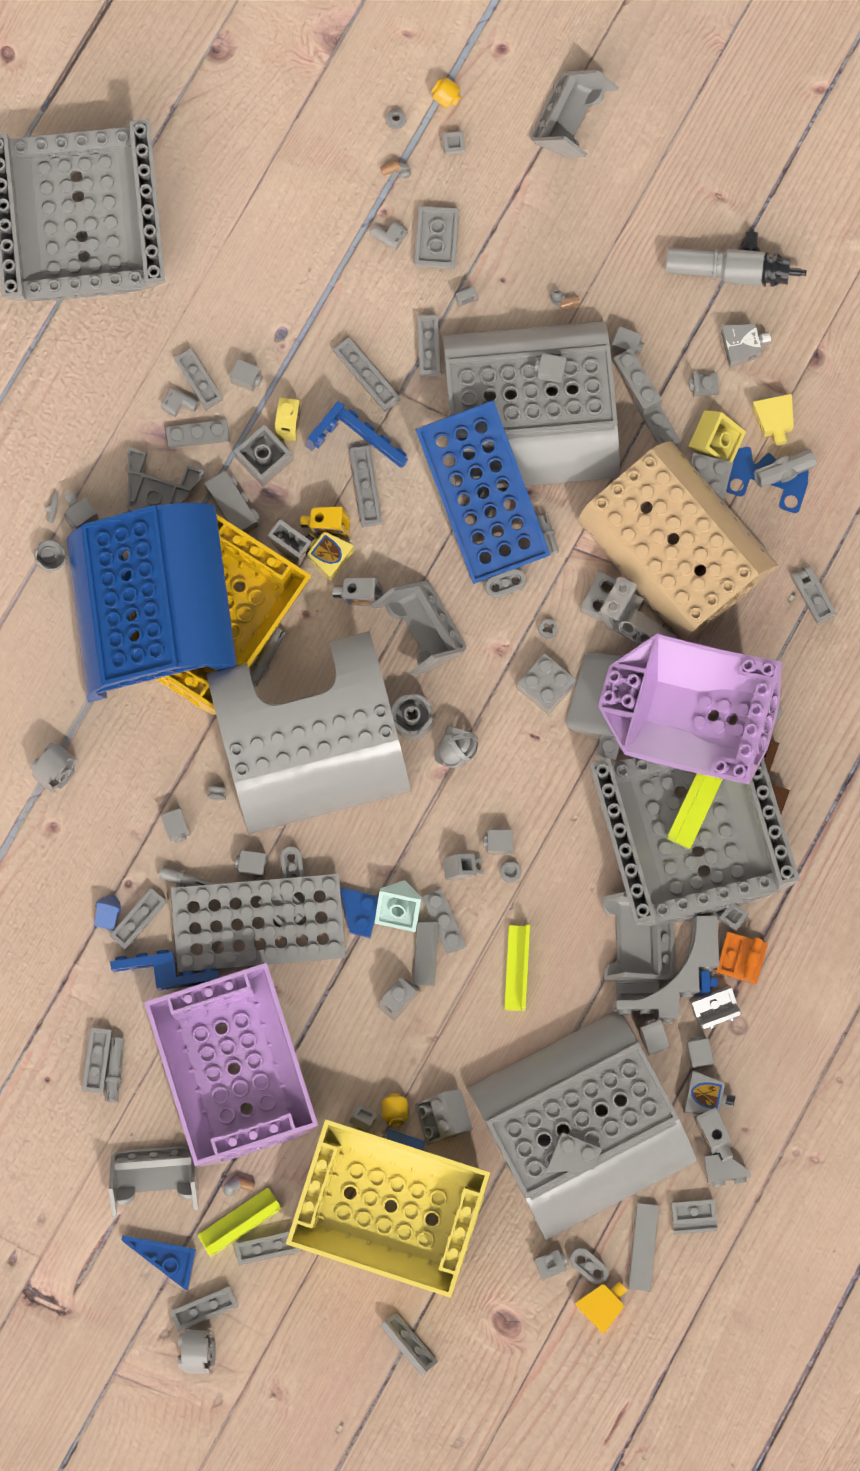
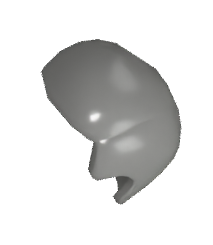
[34,540,66,572]

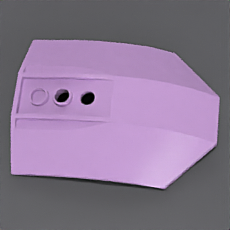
[598,633,783,784]

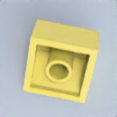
[688,410,746,462]

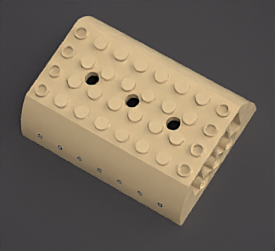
[578,441,779,642]

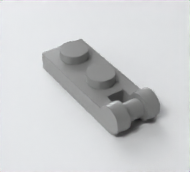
[790,565,837,625]

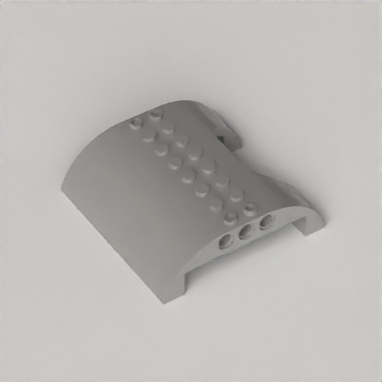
[206,631,411,834]

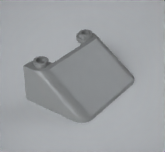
[566,652,623,739]
[602,892,675,981]

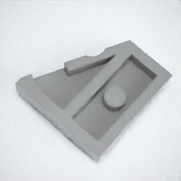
[546,1133,602,1173]

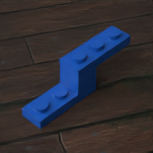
[110,950,220,991]

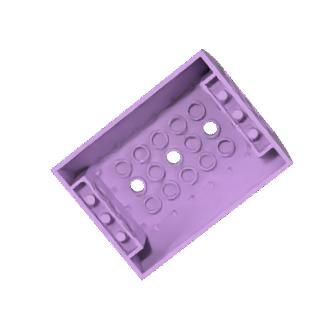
[144,963,318,1167]

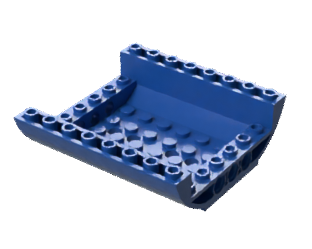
[66,503,237,703]

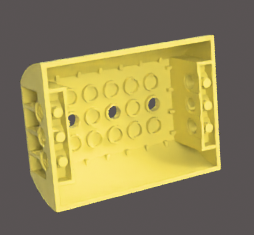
[286,1119,490,1298]

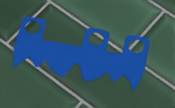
[726,447,809,513]

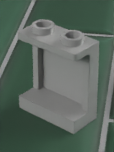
[600,576,645,636]

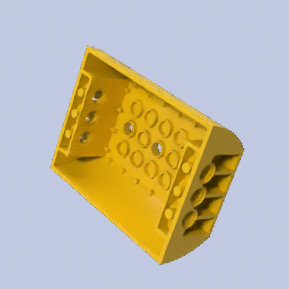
[130,514,312,715]

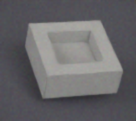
[443,131,465,155]
[456,287,478,307]
[349,1104,378,1132]

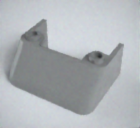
[530,70,619,158]
[371,581,466,676]
[109,1146,199,1217]

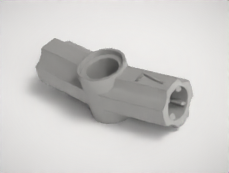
[754,449,817,488]

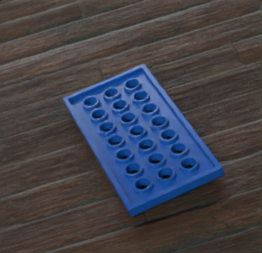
[415,400,551,584]

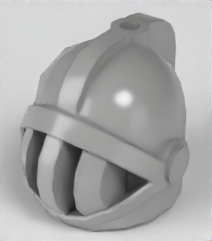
[435,726,478,768]

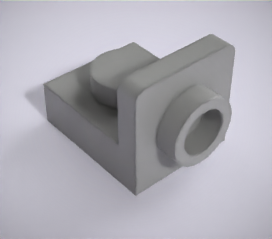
[689,372,719,397]

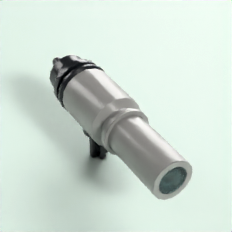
[666,229,807,287]

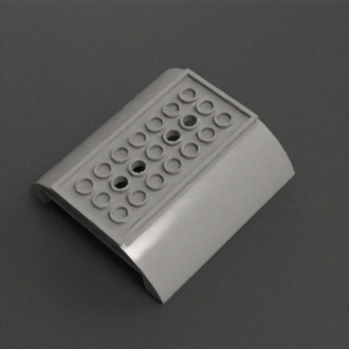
[0,119,165,302]
[442,321,620,490]
[590,757,800,926]
[466,1011,697,1241]

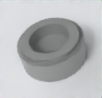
[500,861,521,883]

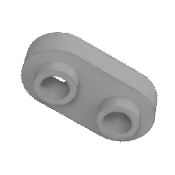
[486,569,526,598]
[280,847,304,878]
[570,1248,608,1285]

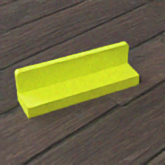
[667,774,723,849]
[504,924,530,1011]
[198,1188,282,1257]

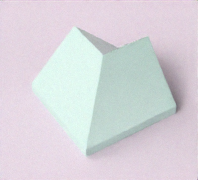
[375,880,422,932]

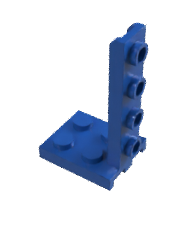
[305,401,408,468]

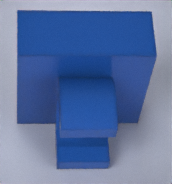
[694,971,718,995]

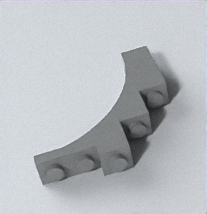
[612,916,719,1024]

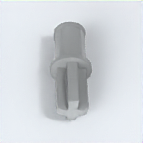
[537,514,559,556]

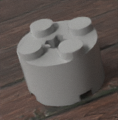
[392,694,433,740]
[30,743,79,793]
[178,1330,216,1374]

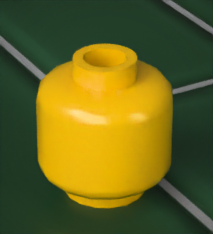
[431,77,462,108]
[381,1093,409,1126]

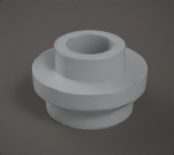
[386,109,406,129]

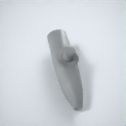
[45,492,58,523]

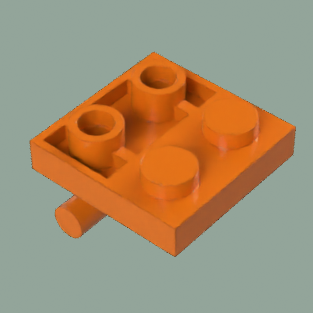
[716,932,768,985]

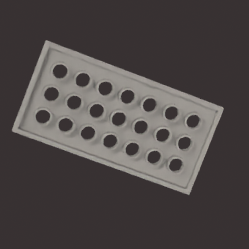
[171,874,346,972]

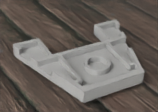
[127,447,205,512]

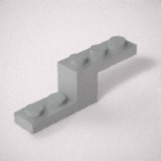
[613,348,681,446]

